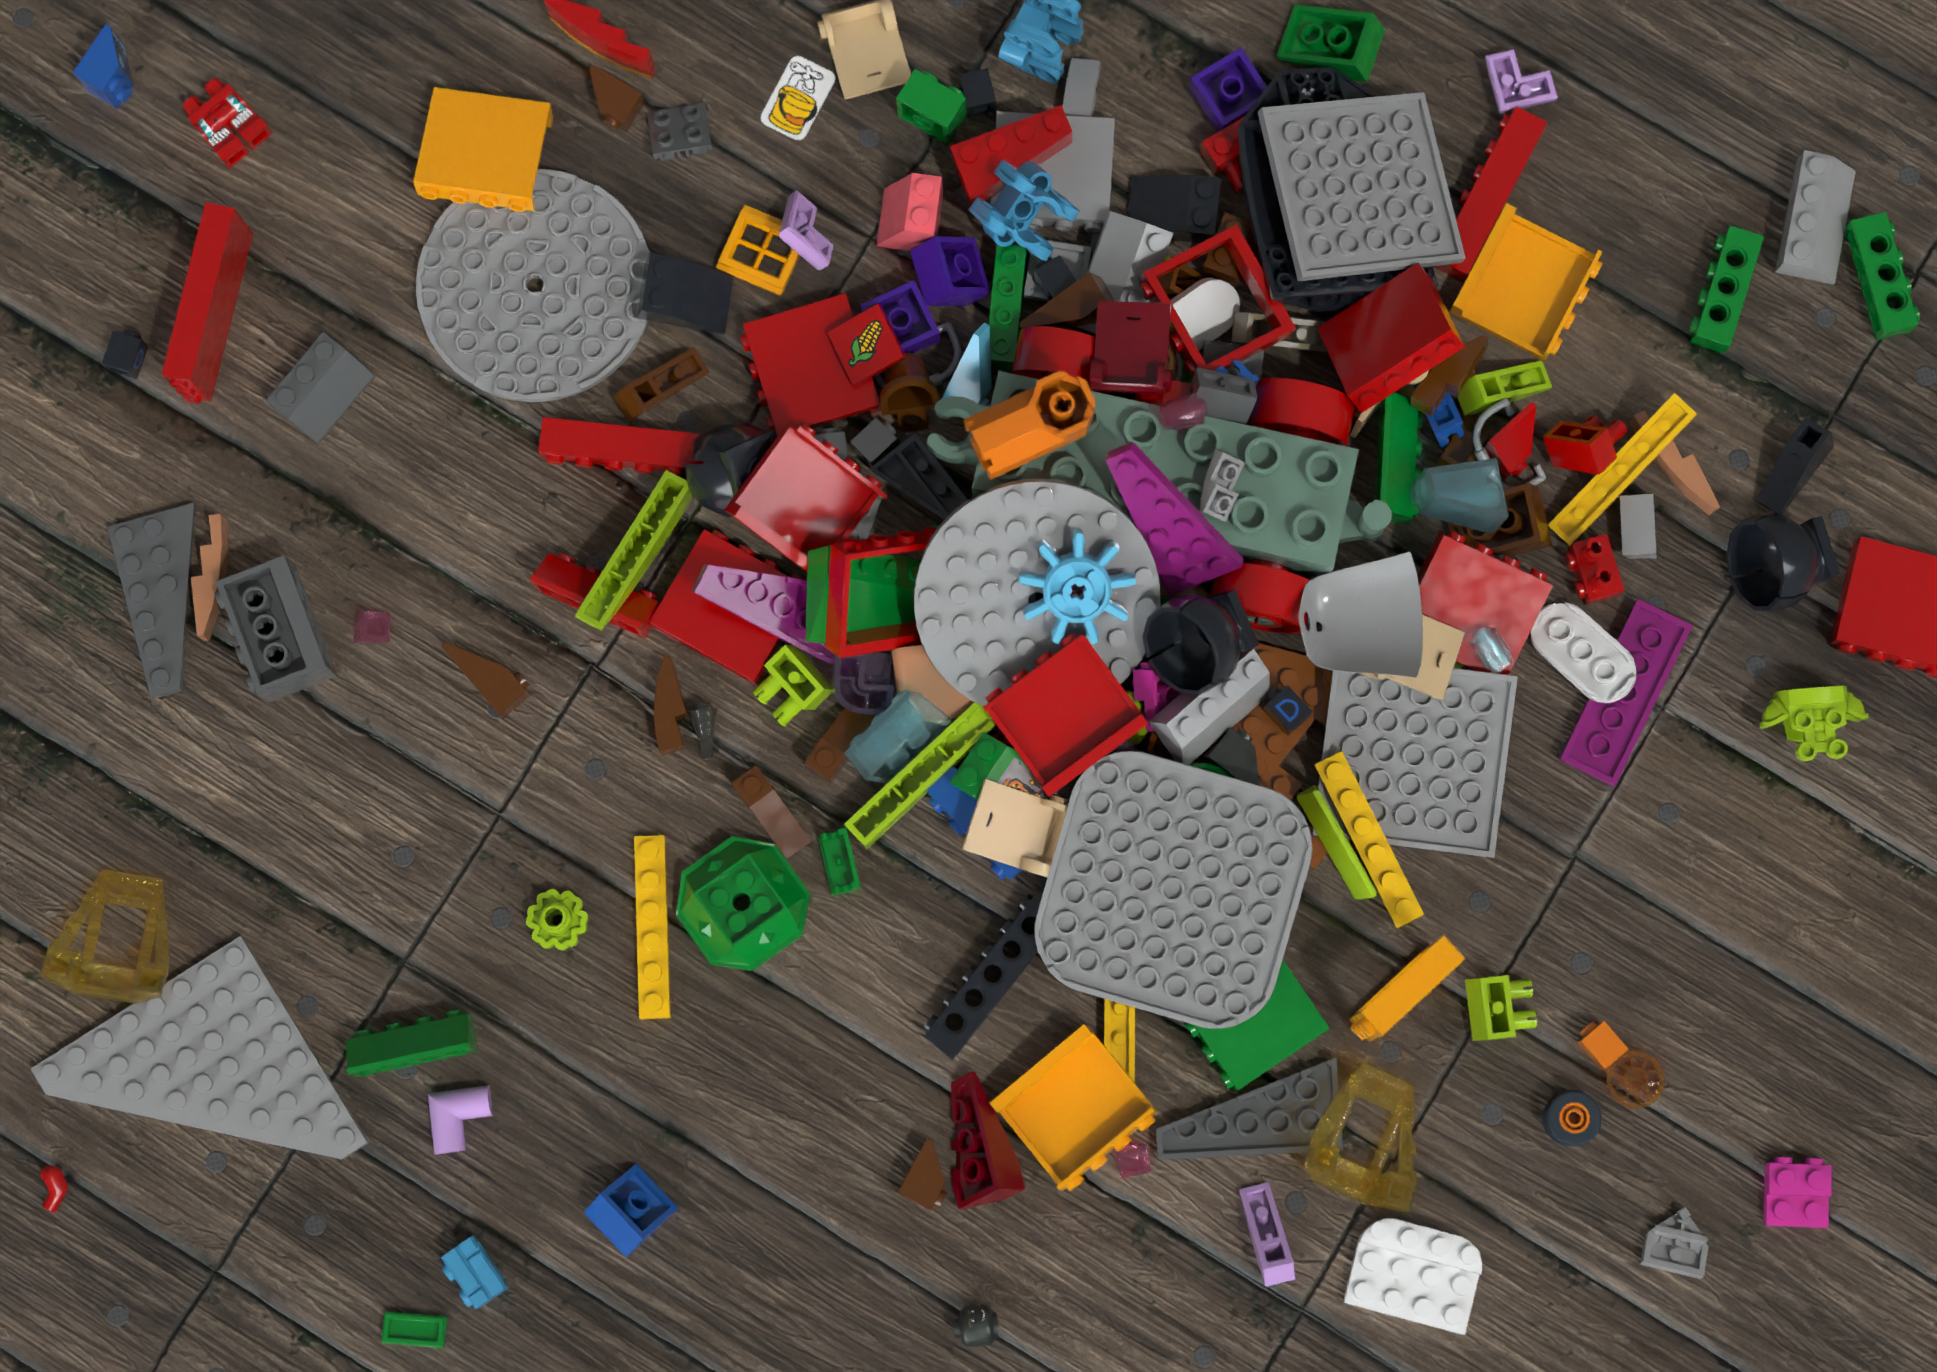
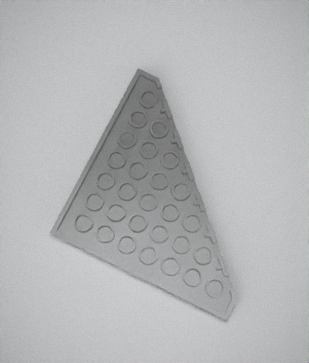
[31,936,369,1159]

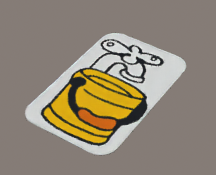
[761,56,835,140]

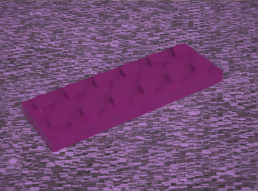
[1559,599,1693,787]

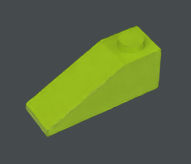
[1458,360,1553,416]

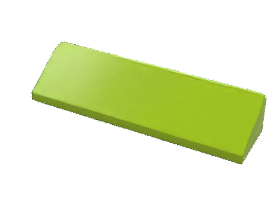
[1297,785,1377,900]

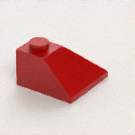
[1485,401,1537,480]

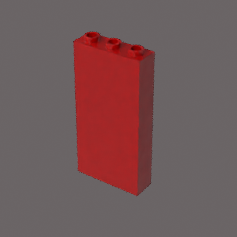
[161,202,254,404]

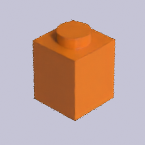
[1576,1021,1629,1070]

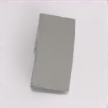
[1063,58,1101,117]
[1200,449,1245,522]

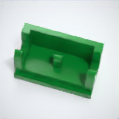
[818,827,862,897]

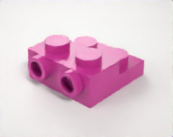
[1133,662,1181,731]
[1764,1157,1832,1228]

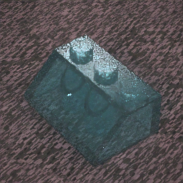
[844,690,954,784]

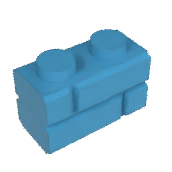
[441,1236,510,1309]

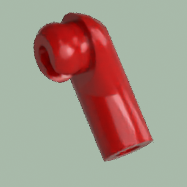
[41,1165,68,1213]

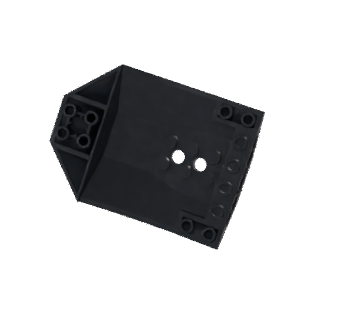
[1238,67,1438,312]

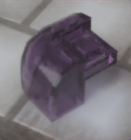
[831,652,894,716]

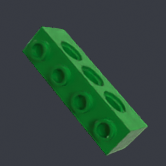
[1845,212,1920,340]
[1688,225,1764,354]
[989,244,1026,371]

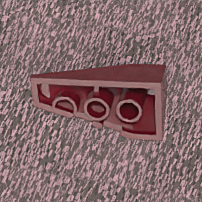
[951,1071,1025,1210]

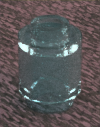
[1470,626,1513,673]

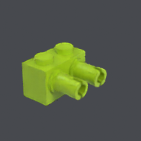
[752,645,835,727]
[1465,975,1537,1041]

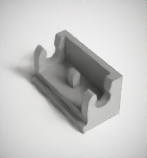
[1620,494,1657,559]

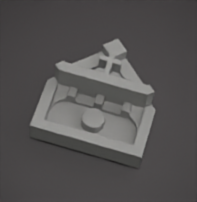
[1640,1207,1709,1279]

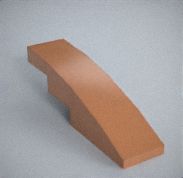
[1629,410,1720,515]
[191,514,228,641]

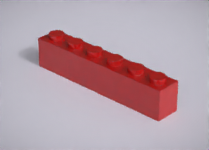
[1433,106,1548,282]
[538,417,704,477]

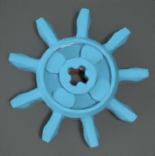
[1018,528,1136,644]

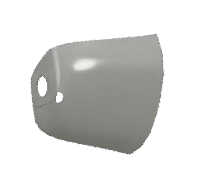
[1299,552,1423,678]

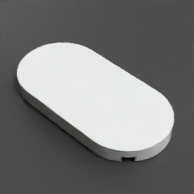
[1170,278,1240,351]
[1531,603,1636,703]

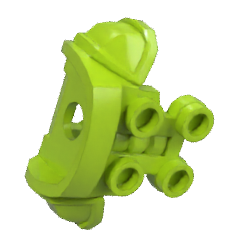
[1759,686,1869,762]

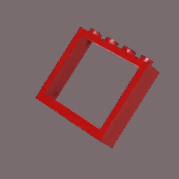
[1139,225,1296,378]
[825,527,938,658]

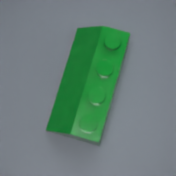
[1374,393,1423,524]
[346,1010,479,1077]

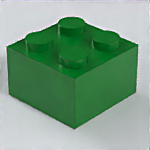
[896,69,966,146]

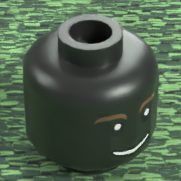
[954,1305,999,1347]

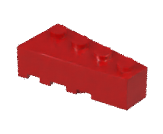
[950,105,1072,207]

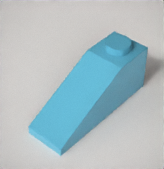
[941,323,991,406]

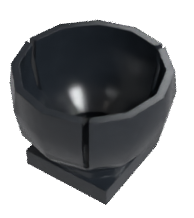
[685,420,777,518]
[1726,515,1841,611]
[1142,589,1259,695]

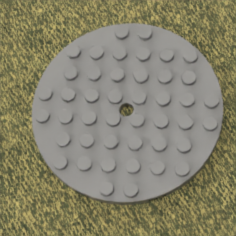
[416,169,650,402]
[914,478,1160,706]

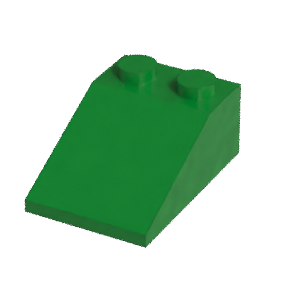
[1276,4,1385,83]

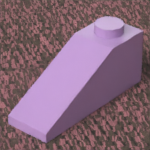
[1239,1182,1295,1287]

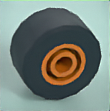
[1543,1090,1602,1146]

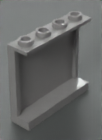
[991,111,1115,233]

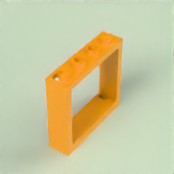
[1348,936,1465,1042]

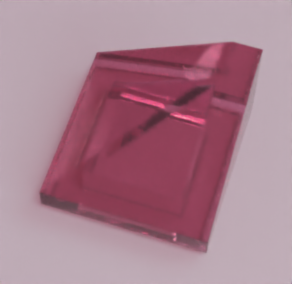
[354,611,390,644]
[1114,1143,1151,1179]

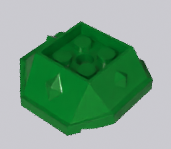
[676,836,811,971]

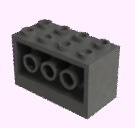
[215,555,337,703]

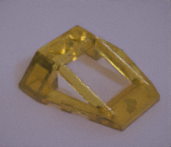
[40,870,170,1004]
[1304,1062,1417,1212]

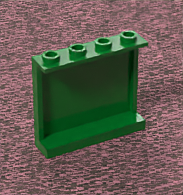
[1183,960,1330,1091]

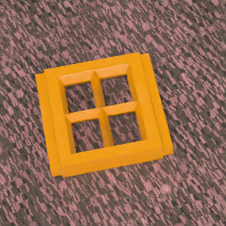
[716,205,800,296]

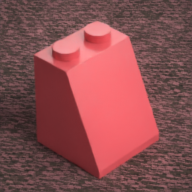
[876,173,943,251]

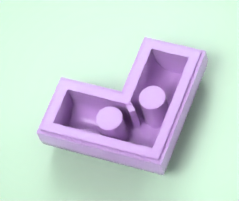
[1484,49,1558,114]
[778,190,834,270]
[428,1085,493,1155]

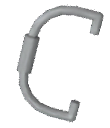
[873,322,961,388]
[1473,398,1546,490]

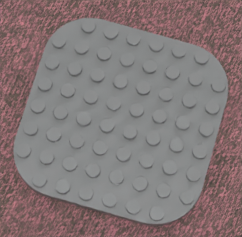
[1035,751,1312,1029]

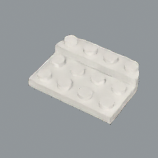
[1343,1219,1482,1335]

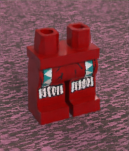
[183,77,273,169]

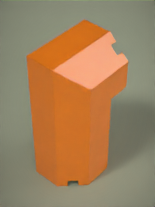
[964,371,1096,480]

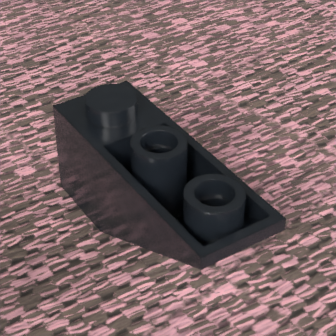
[1756,418,1834,515]

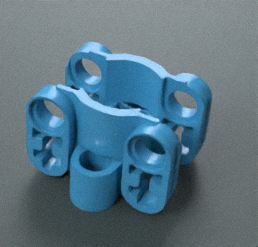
[999,0,1084,84]
[969,159,1080,261]

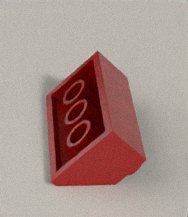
[530,553,659,639]

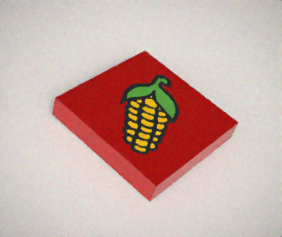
[827,304,907,386]

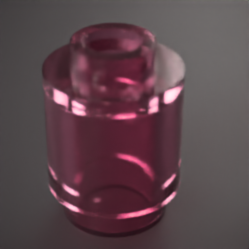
[1160,393,1208,431]

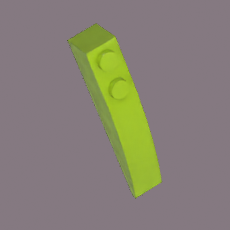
[575,470,692,631]
[844,702,996,850]

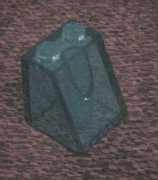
[1411,458,1508,533]

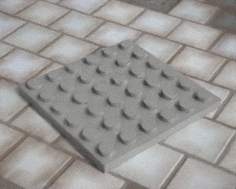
[1258,92,1466,281]
[1312,668,1518,858]

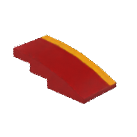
[543,0,656,79]

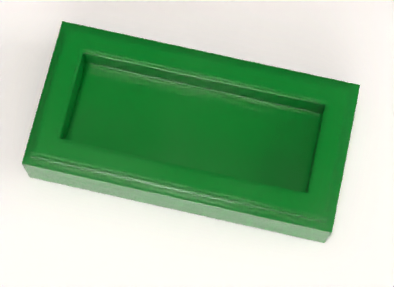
[381,1311,448,1348]

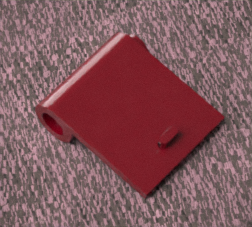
[1090,301,1172,394]

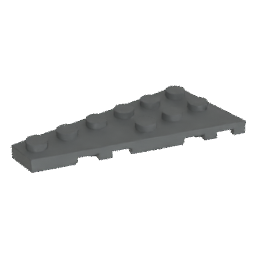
[107,503,197,699]
[1156,1057,1343,1160]

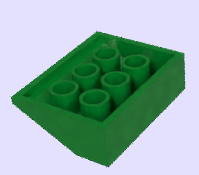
[806,546,921,653]

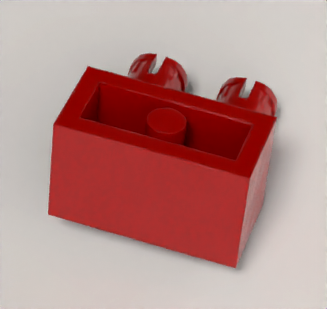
[1199,116,1245,193]
[1543,416,1627,475]
[1565,534,1625,605]

